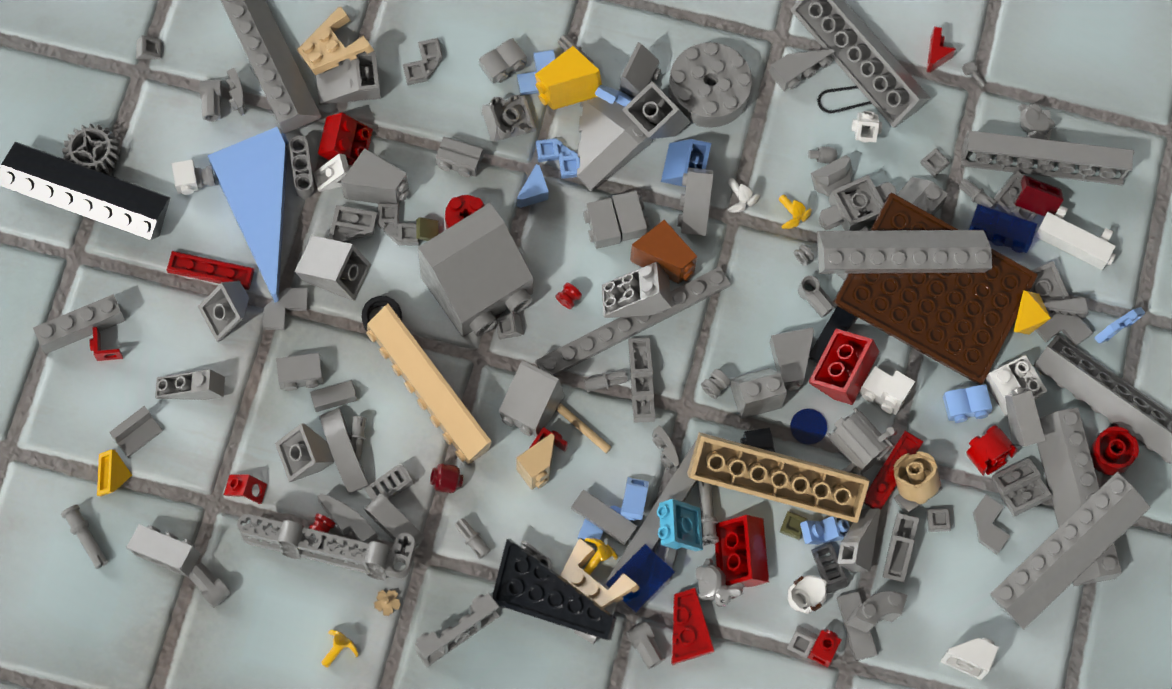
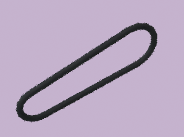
[817,86,872,113]

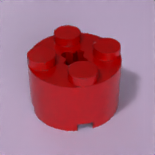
[445,195,485,230]
[966,425,1017,476]
[1090,427,1139,475]

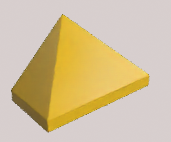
[1013,290,1051,335]
[97,449,132,497]

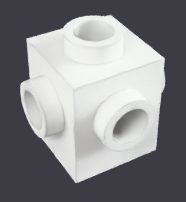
[852,111,882,142]

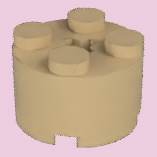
[894,452,941,504]

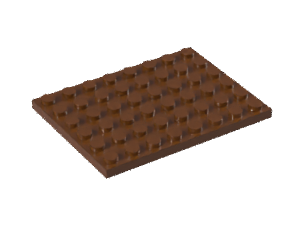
[833,192,1038,385]

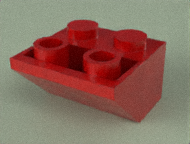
[318,112,373,166]

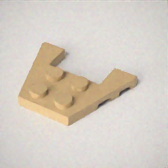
[297,6,374,75]
[560,538,639,609]

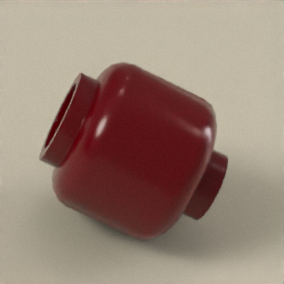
[430,463,463,493]

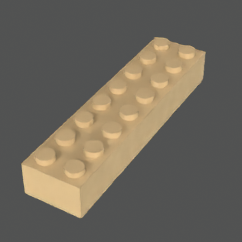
[687,432,870,523]

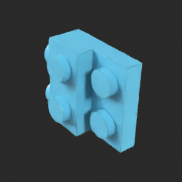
[657,499,703,552]

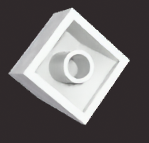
[940,638,999,680]

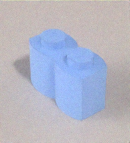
[943,385,992,423]

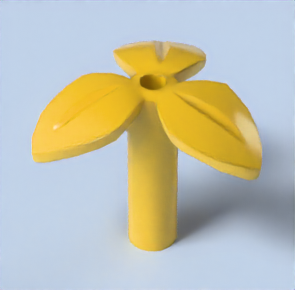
[779,195,812,229]
[584,538,618,575]
[321,630,358,668]

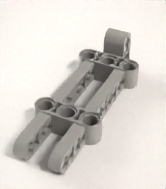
[237,514,416,580]

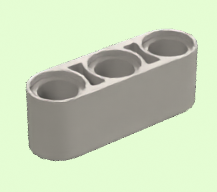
[289,135,314,199]
[364,493,424,551]

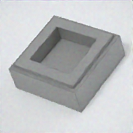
[920,148,950,177]
[926,508,951,532]

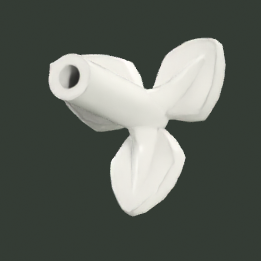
[727,178,760,213]

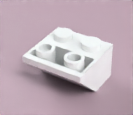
[984,355,1047,417]

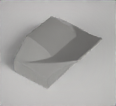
[811,155,853,197]

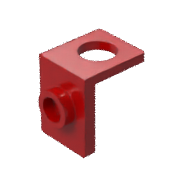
[89,327,123,361]
[529,427,568,452]
[224,474,267,504]

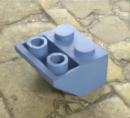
[661,139,711,187]

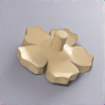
[374,590,401,616]

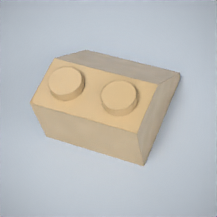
[516,433,554,490]

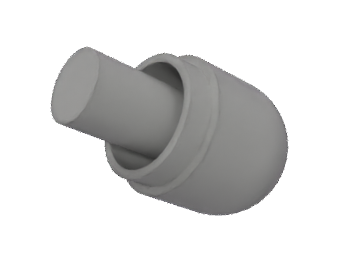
[808,146,837,163]

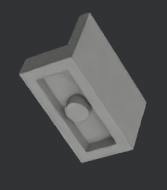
[109,406,163,458]

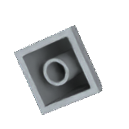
[622,81,690,139]
[341,149,409,204]
[295,235,371,301]
[499,360,565,437]
[729,368,787,419]

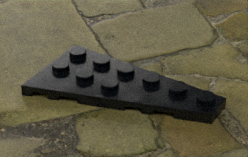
[492,539,617,640]

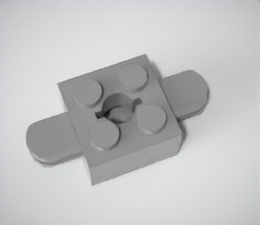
[819,175,896,231]

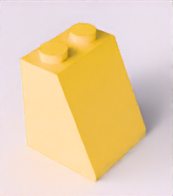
[535,46,602,110]

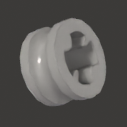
[794,245,814,266]

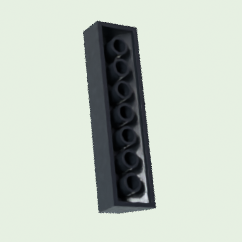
[0,142,170,240]

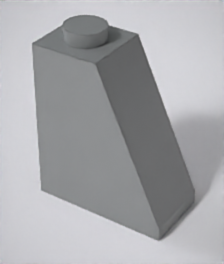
[769,328,814,391]
[1005,387,1045,446]

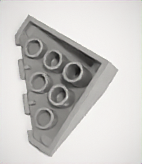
[577,97,652,191]

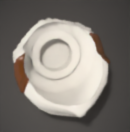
[788,575,827,614]

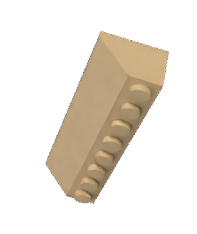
[366,304,491,465]

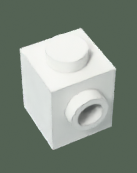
[172,160,199,195]

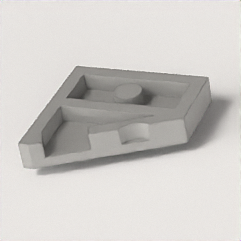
[328,205,378,242]

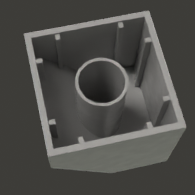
[418,203,533,337]

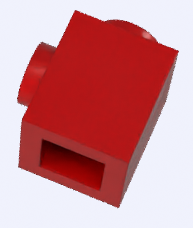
[808,630,842,667]

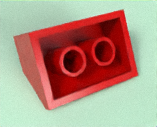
[808,329,880,405]
[715,515,769,587]

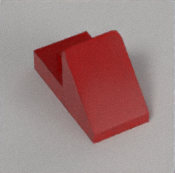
[926,27,956,72]

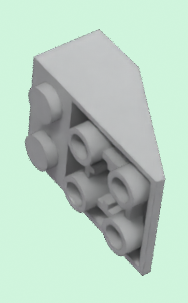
[316,51,381,105]
[602,262,672,318]

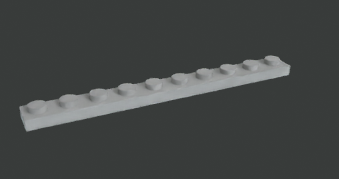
[535,267,730,376]

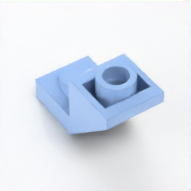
[620,477,649,520]
[800,516,850,545]

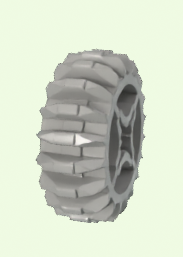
[62,123,120,174]

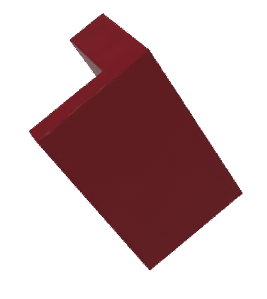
[1014,175,1064,217]

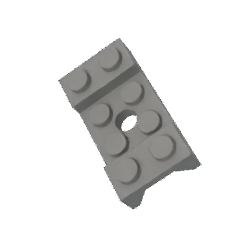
[415,593,499,667]

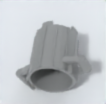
[827,408,897,476]

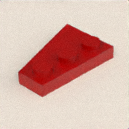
[672,588,715,665]

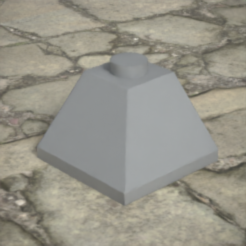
[198,281,249,342]
[275,423,335,482]

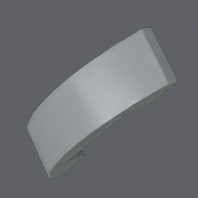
[320,408,369,494]

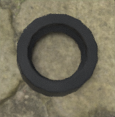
[361,296,402,331]

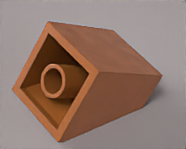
[630,220,697,284]

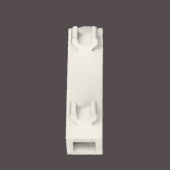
[1035,205,1116,270]

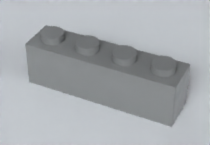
[33,294,125,354]

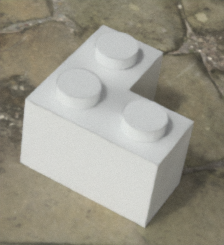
[859,366,915,415]

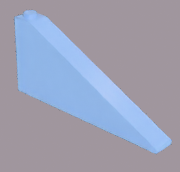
[208,127,289,303]

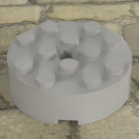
[668,43,752,128]

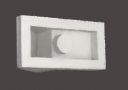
[313,154,349,192]

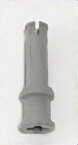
[698,481,719,545]
[61,504,108,569]

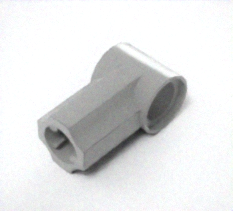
[199,80,222,122]
[798,276,837,318]
[189,562,231,608]
[626,621,665,669]

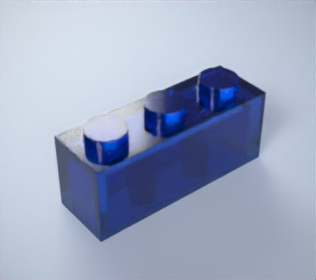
[968,204,1037,253]

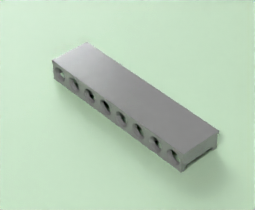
[961,131,1134,186]

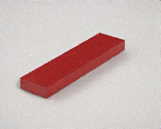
[166,251,254,290]
[864,430,924,510]

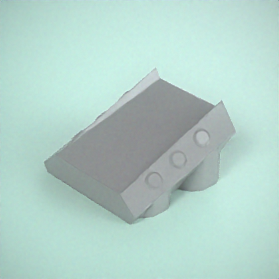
[482,95,536,142]

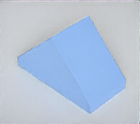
[517,164,549,208]

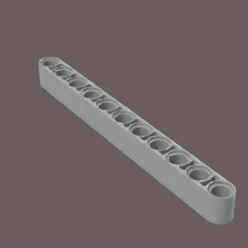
[574,439,698,644]

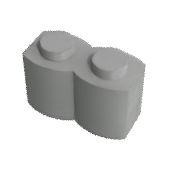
[479,38,527,84]

